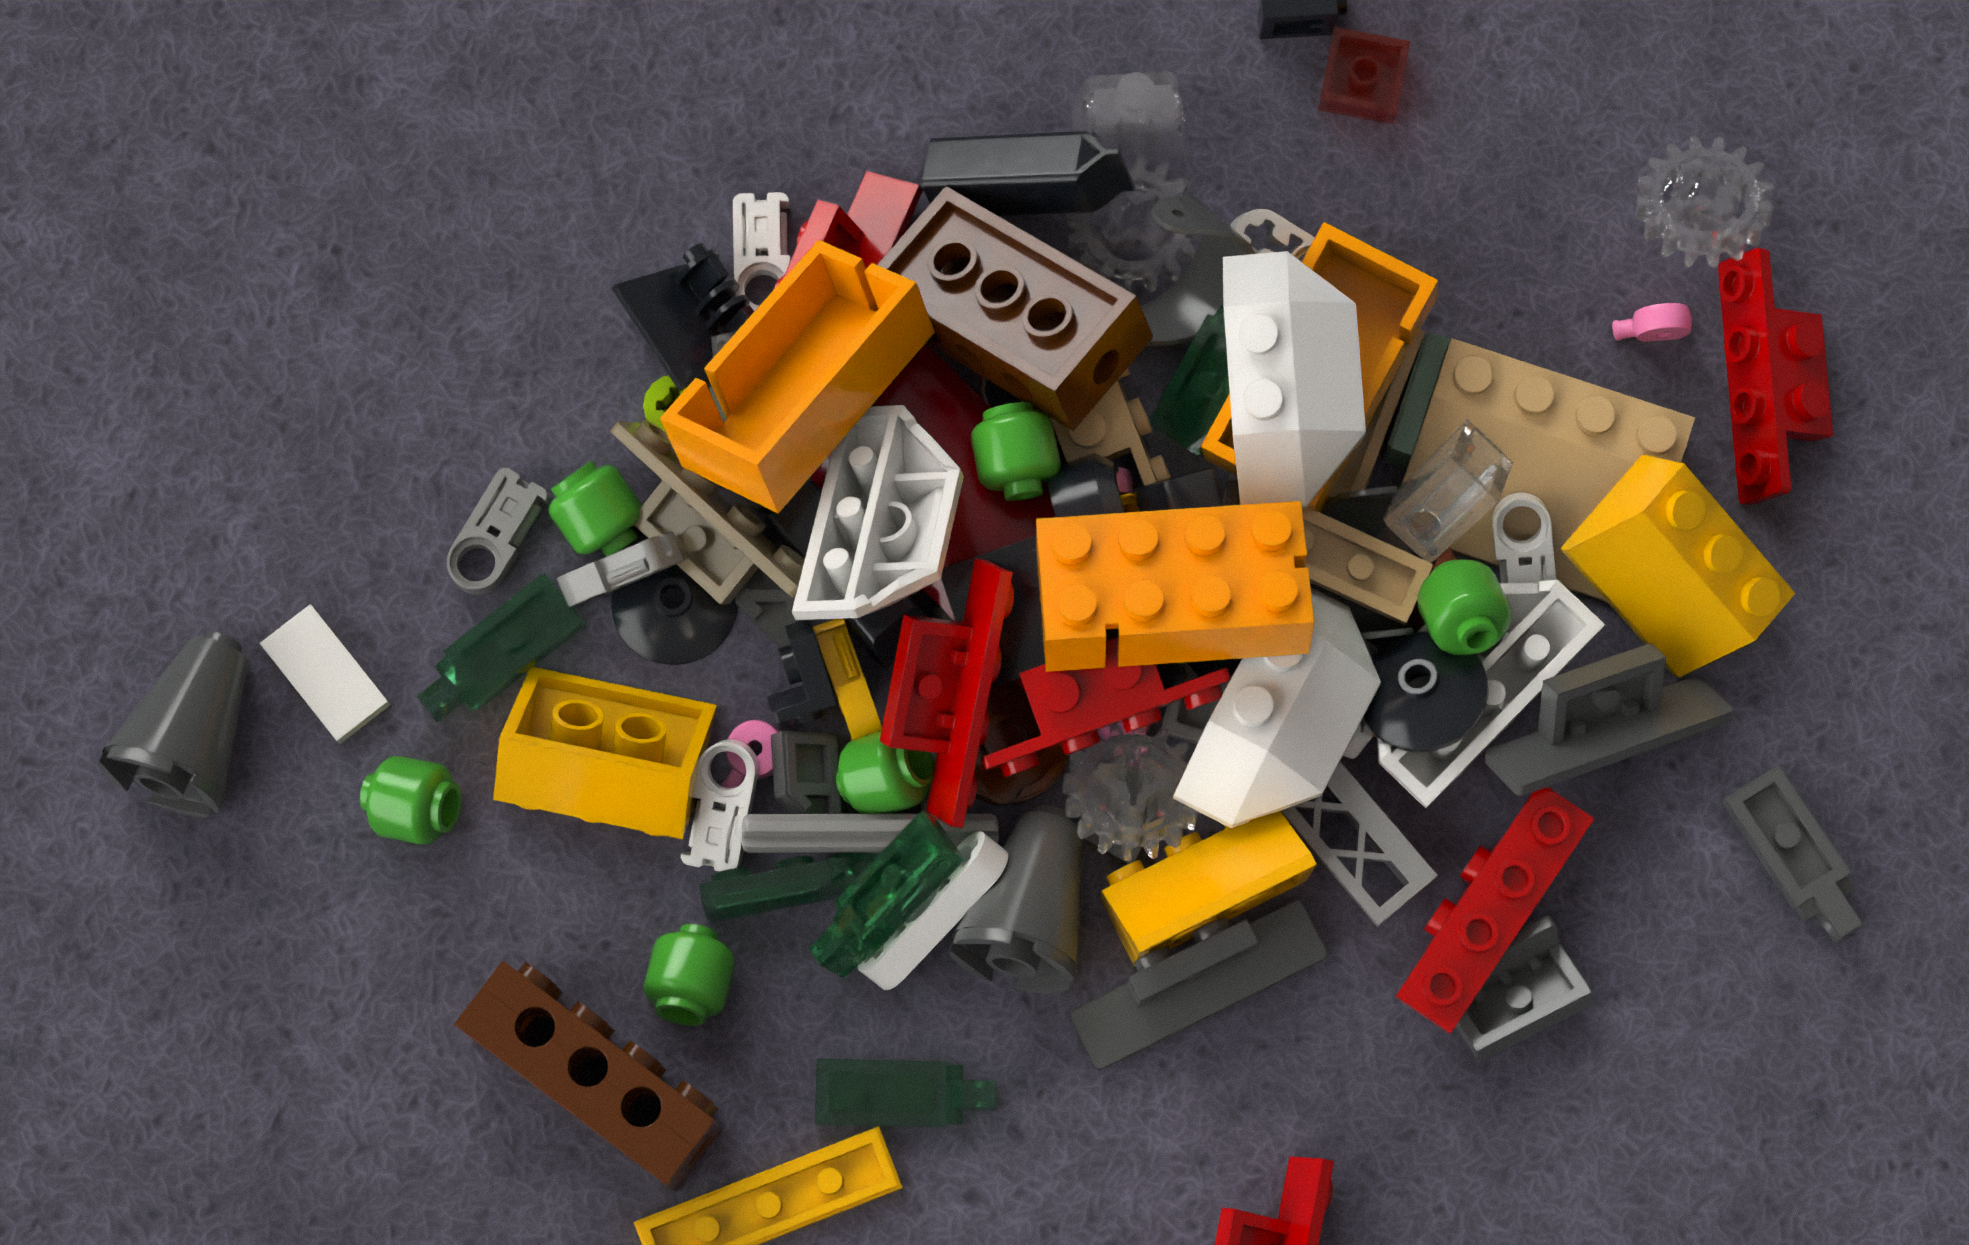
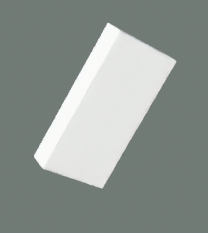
[260,604,390,744]

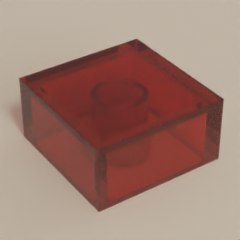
[1318,27,1410,124]

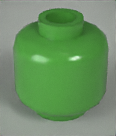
[971,402,1061,501]
[548,460,642,557]
[1417,560,1511,655]
[836,730,935,814]
[360,756,462,844]
[643,924,735,1026]

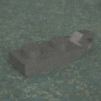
[1721,765,1863,943]

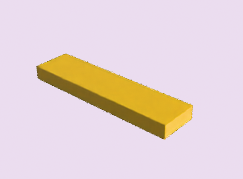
[634,1126,903,1245]

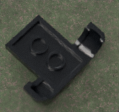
[941,453,1188,690]

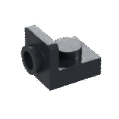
[1258,0,1347,39]
[767,620,837,726]

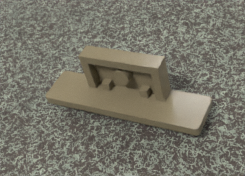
[610,420,805,605]

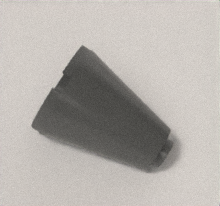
[97,631,249,818]
[949,805,1082,994]

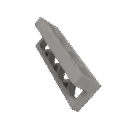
[1281,762,1438,927]

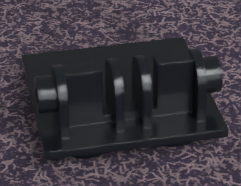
[611,243,754,391]

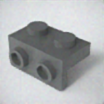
[1456,916,1594,1063]

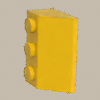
[1560,454,1796,677]
[493,666,717,840]
[1100,811,1317,967]

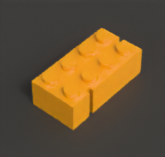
[1201,222,1438,513]
[659,240,935,514]
[1036,501,1314,672]

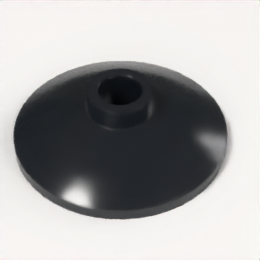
[611,564,738,665]
[1363,632,1489,752]

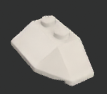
[1223,251,1366,508]
[792,405,964,620]
[1377,580,1605,808]
[1173,588,1381,828]

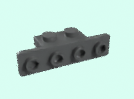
[1485,643,1733,796]
[1070,900,1327,1070]

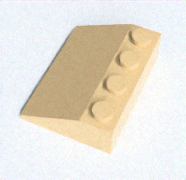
[1390,338,1695,603]

